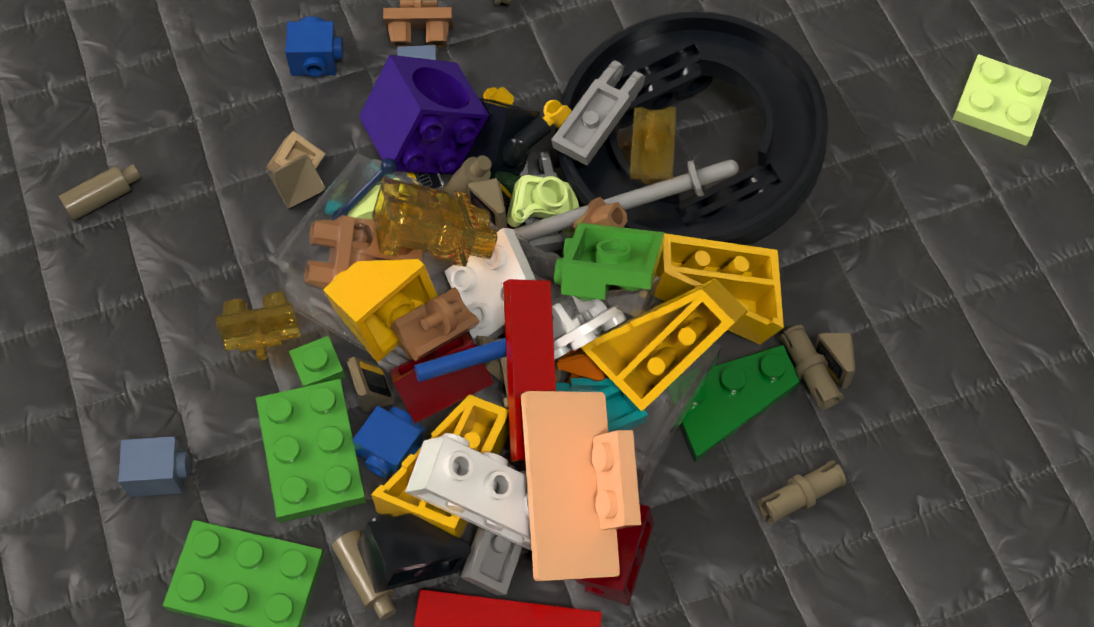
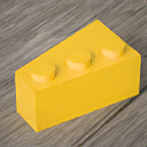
[644,233,784,345]
[580,278,747,411]
[371,394,510,539]

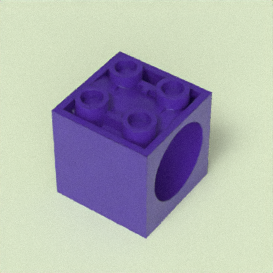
[359,55,489,175]

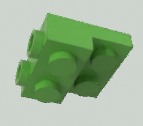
[554,223,664,301]

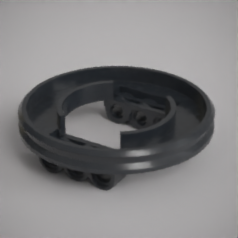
[556,11,828,245]

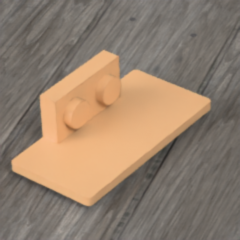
[521,391,641,581]

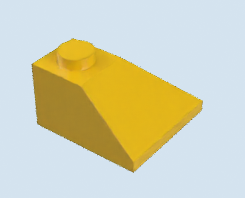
[323,259,438,362]

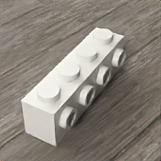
[405,433,532,551]

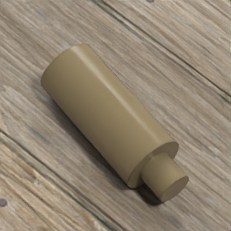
[436,155,492,213]
[58,164,141,221]
[332,530,397,620]

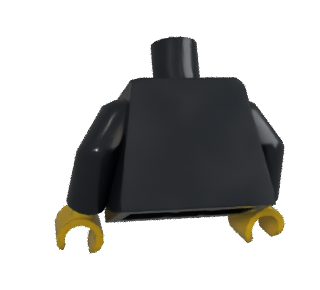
[463,87,572,182]

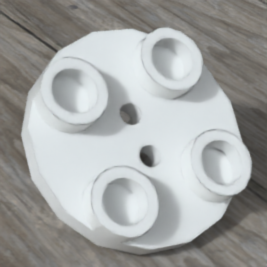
[552,296,627,360]

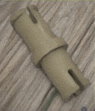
[779,325,844,410]
[757,460,846,525]

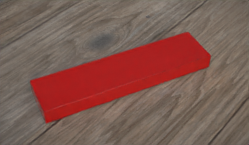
[503,279,556,462]
[414,589,602,627]

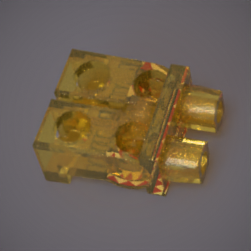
[372,177,498,267]

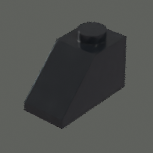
[357,513,471,593]

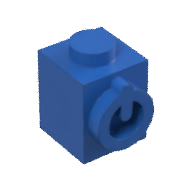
[285,16,344,77]
[352,405,426,478]

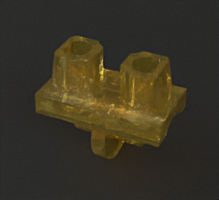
[630,107,677,184]
[215,291,300,361]

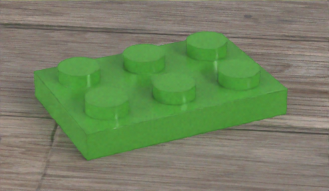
[256,379,367,523]
[163,520,325,627]

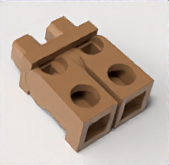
[304,215,426,296]

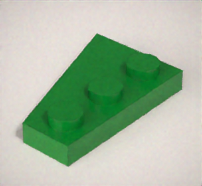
[665,345,800,463]

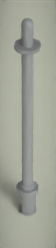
[421,159,739,278]

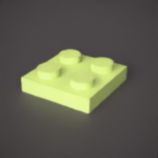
[952,54,1051,146]

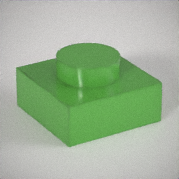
[289,336,345,387]

